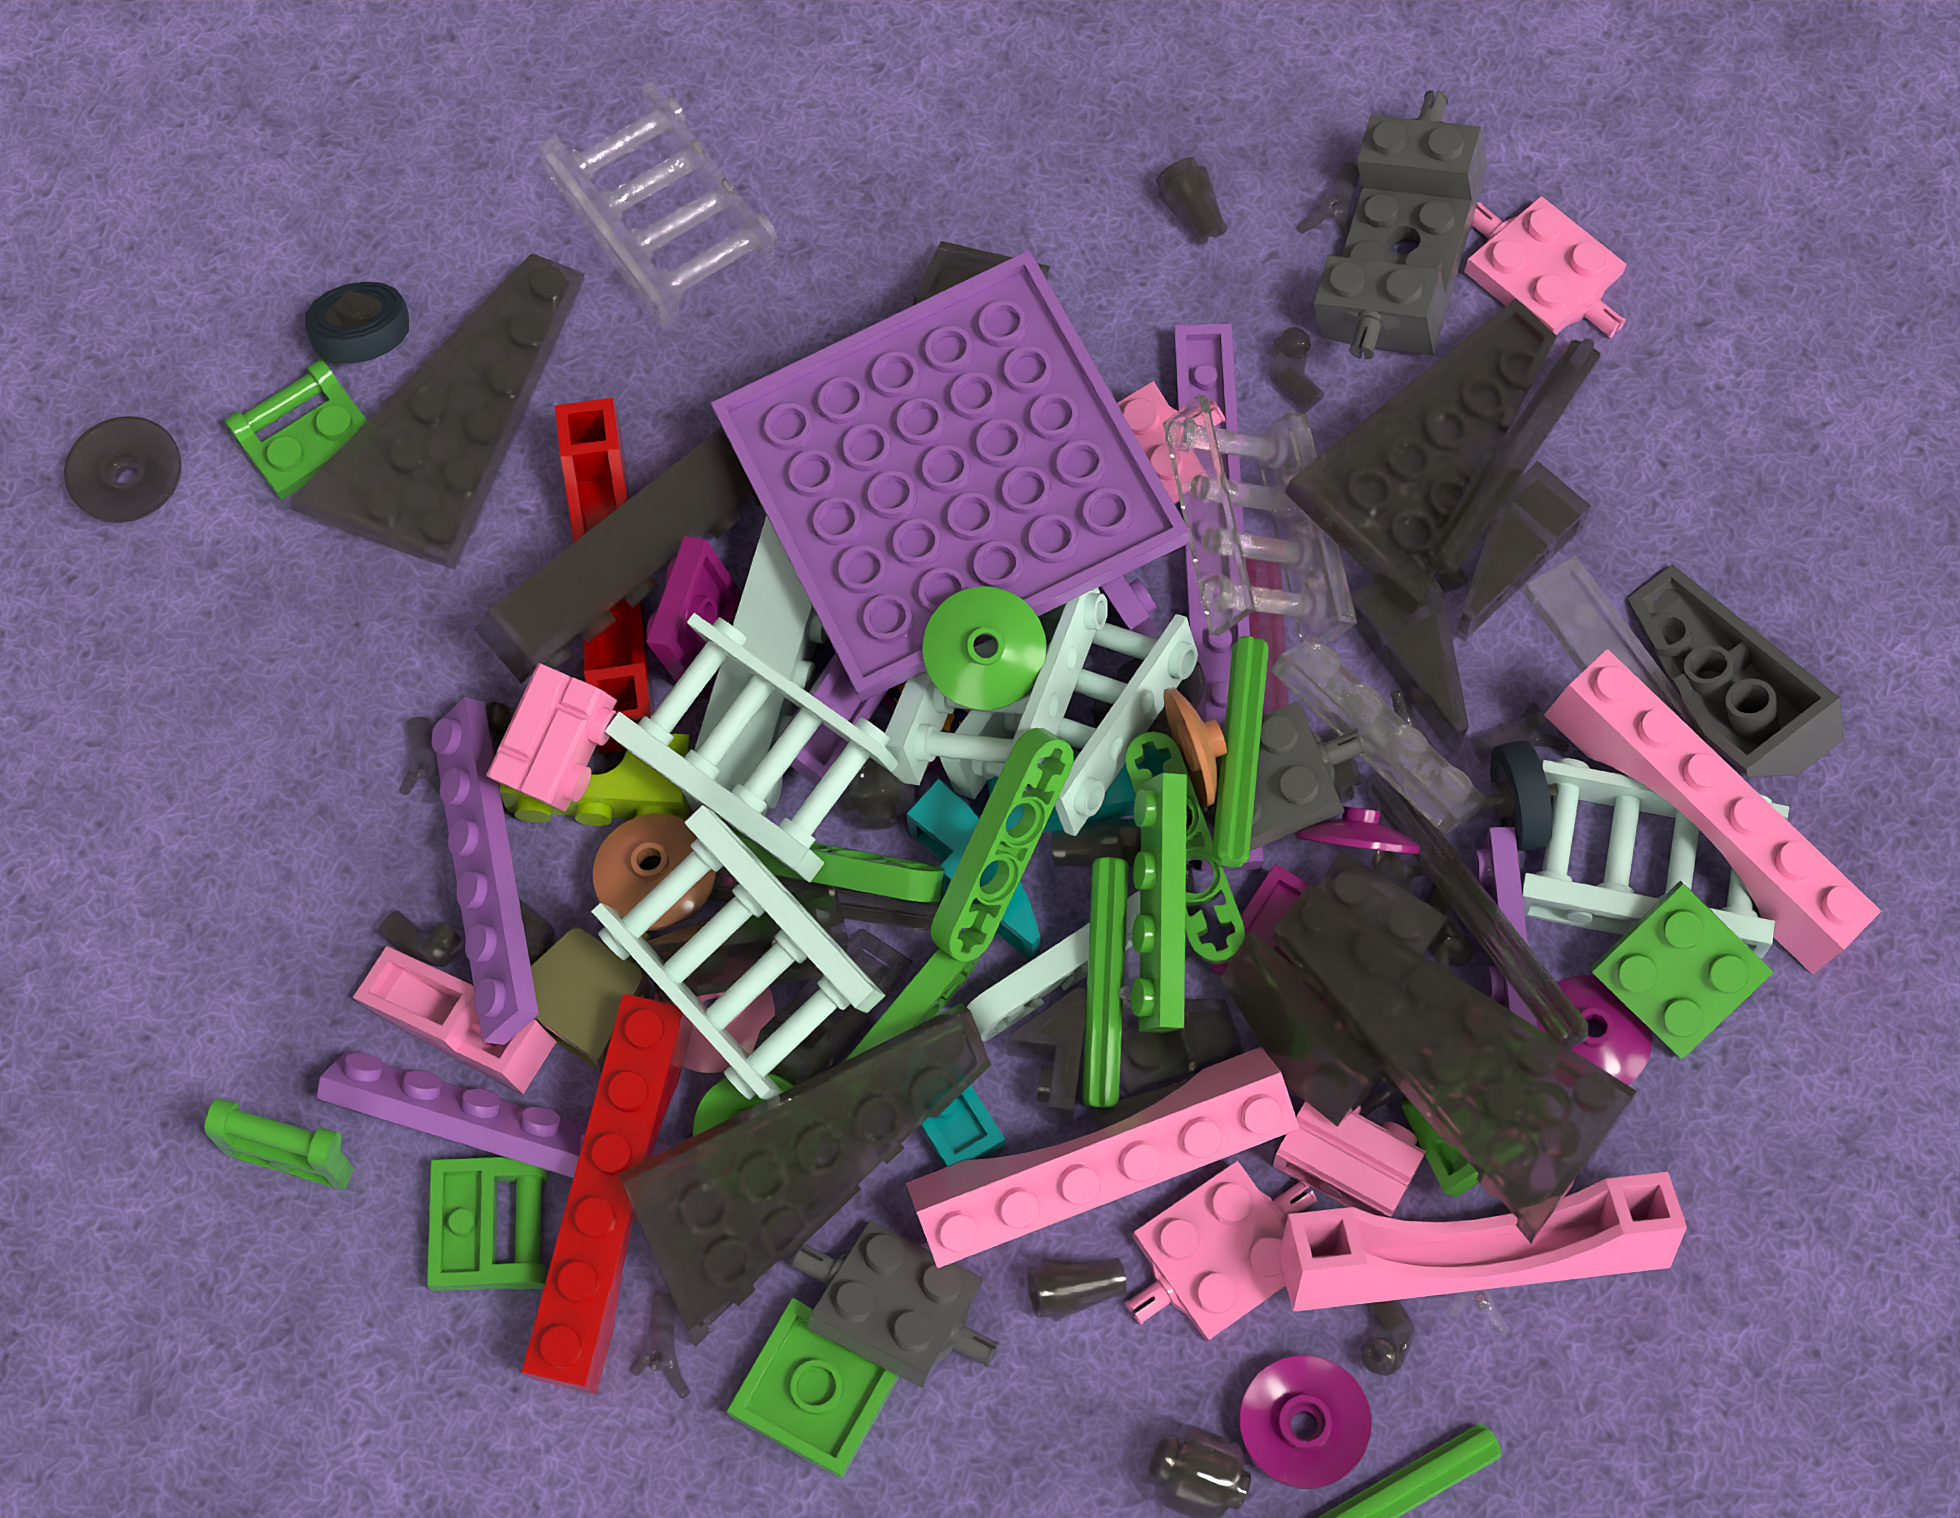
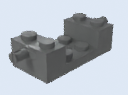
[1314,90,1487,359]

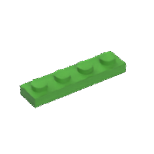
[1131,773,1187,1033]

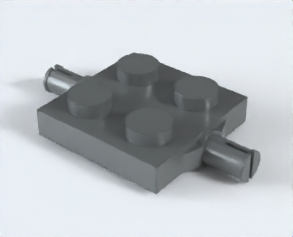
[1186,701,1367,851]
[792,1221,1000,1388]

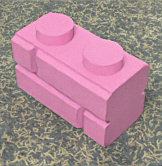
[486,663,617,812]
[1273,1089,1426,1218]

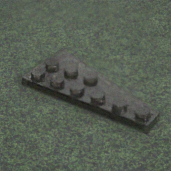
[290,253,585,570]
[1284,298,1557,614]
[1272,884,1637,1243]
[617,1003,992,1347]

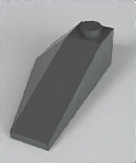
[1628,564,1844,777]

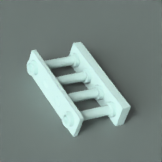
[885,587,1108,792]
[604,613,899,883]
[940,614,1198,836]
[1521,758,1789,959]
[591,805,885,1102]

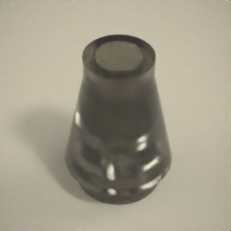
[1156,157,1228,245]
[1051,813,1141,869]
[1027,1257,1126,1322]

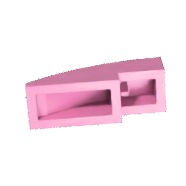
[353,946,557,1094]

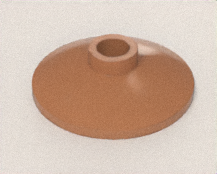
[1163,687,1227,807]
[593,814,716,931]

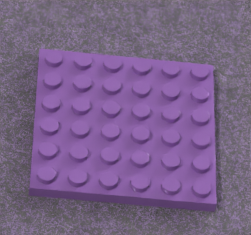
[711,250,1191,702]

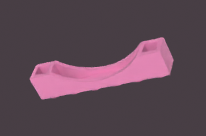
[1544,649,1881,975]
[906,1047,1300,1268]
[1279,1172,1687,1312]

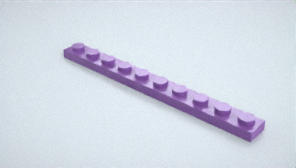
[1173,323,1263,871]

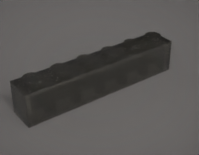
[474,427,761,684]

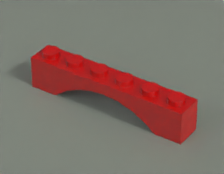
[555,397,655,754]
[522,994,693,1394]

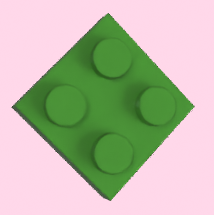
[1590,880,1774,1059]
[727,1298,900,1480]

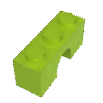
[500,725,693,826]

